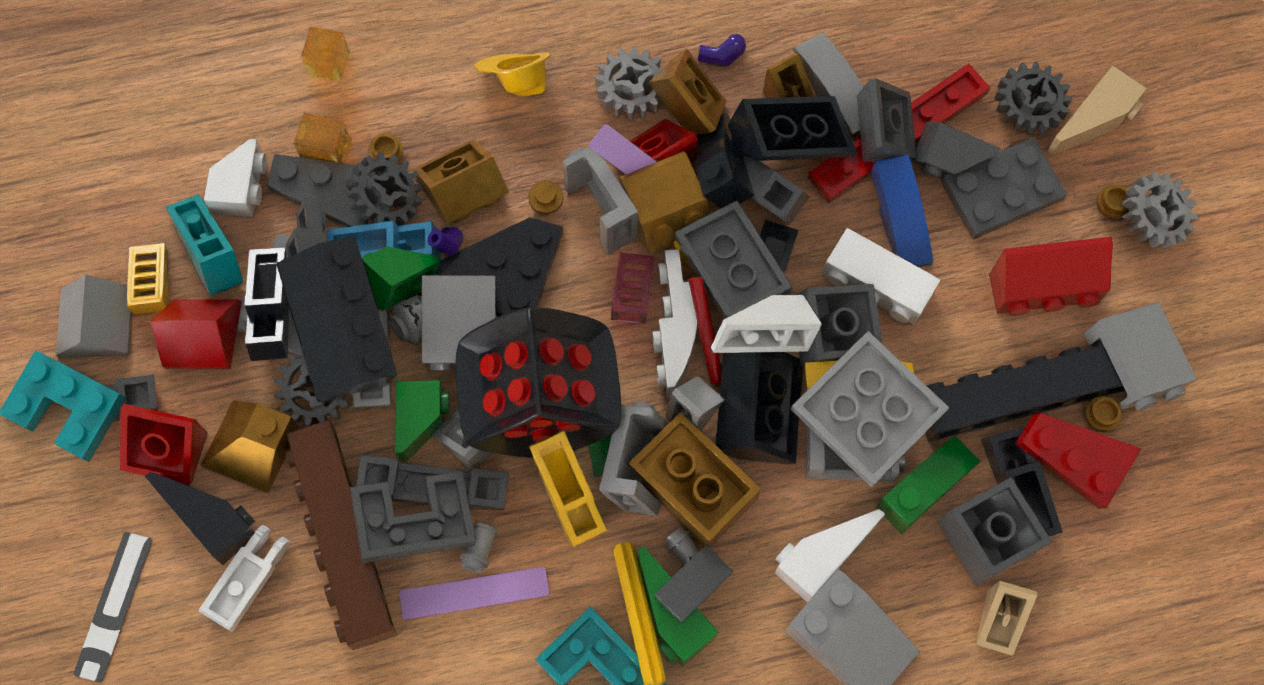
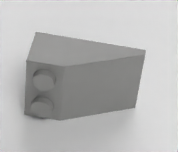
[784,568,920,685]

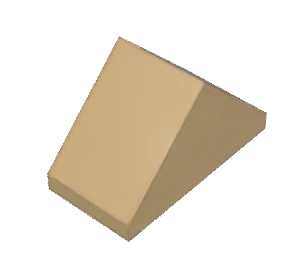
[976,581,1037,656]

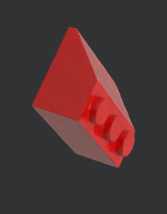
[989,237,1113,316]

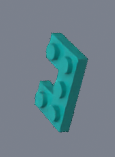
[0,350,127,462]
[535,606,666,685]

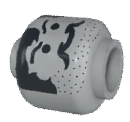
[390,292,422,345]

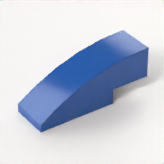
[871,154,933,267]

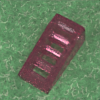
[611,252,655,324]

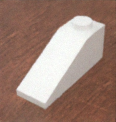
[711,295,822,353]
[775,509,885,602]

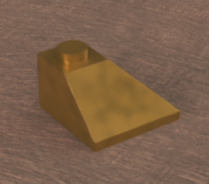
[201,400,300,494]

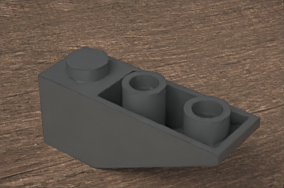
[742,155,810,225]

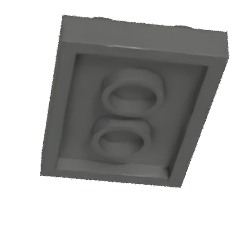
[941,137,1067,239]
[675,201,792,319]

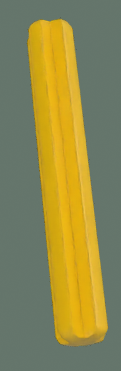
[613,542,666,685]

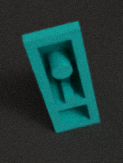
[166,194,243,295]

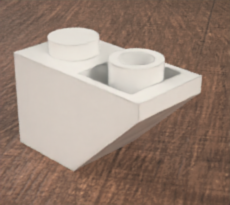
[204,139,267,217]

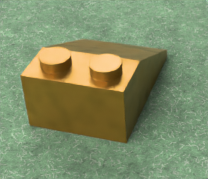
[628,412,761,547]

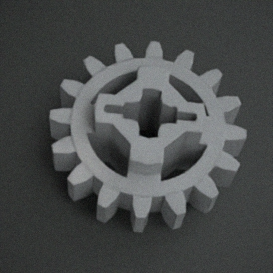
[595,47,664,120]
[1122,172,1198,249]

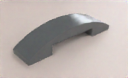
[356,455,509,510]

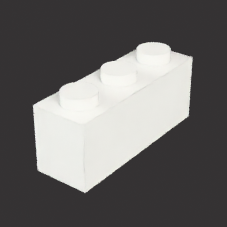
[822,228,940,326]

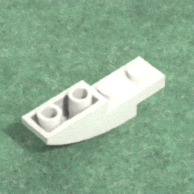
[652,249,697,398]

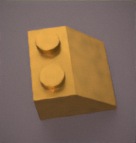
[413,139,509,224]
[619,152,710,254]

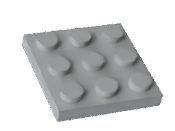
[791,331,949,487]

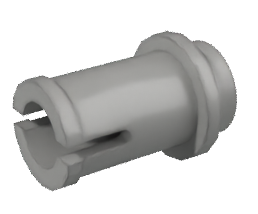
[460,523,498,573]
[664,526,700,565]

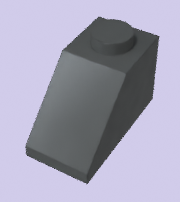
[912,122,1000,178]

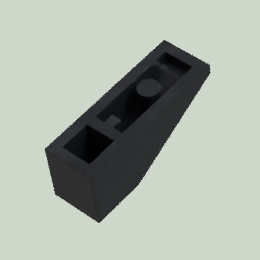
[695,113,755,208]
[145,472,255,565]

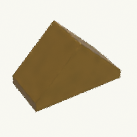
[763,53,814,98]

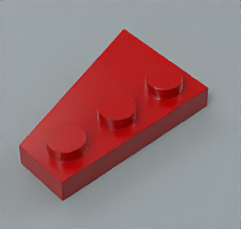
[1015,413,1141,509]

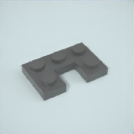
[350,472,476,563]

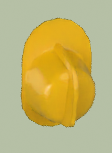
[474,52,551,97]

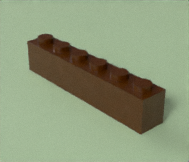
[284,420,397,651]

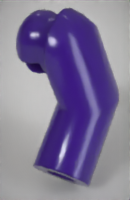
[698,34,746,66]
[427,227,464,256]

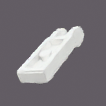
[199,525,290,632]

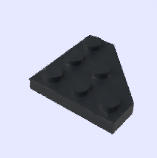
[435,217,563,316]

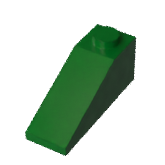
[876,435,981,534]
[637,546,719,667]

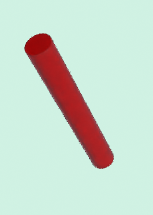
[688,276,722,384]

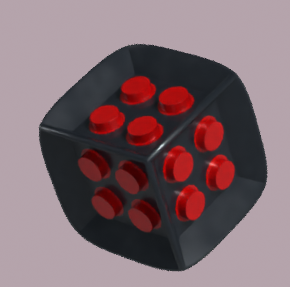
[455,307,621,458]

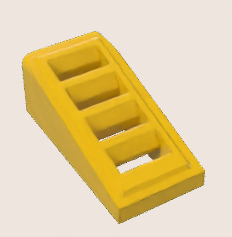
[127,243,169,315]

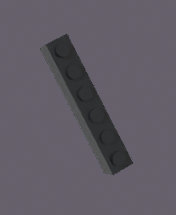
[925,341,1126,443]

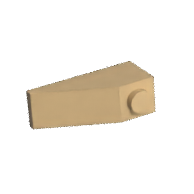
[1046,65,1147,156]

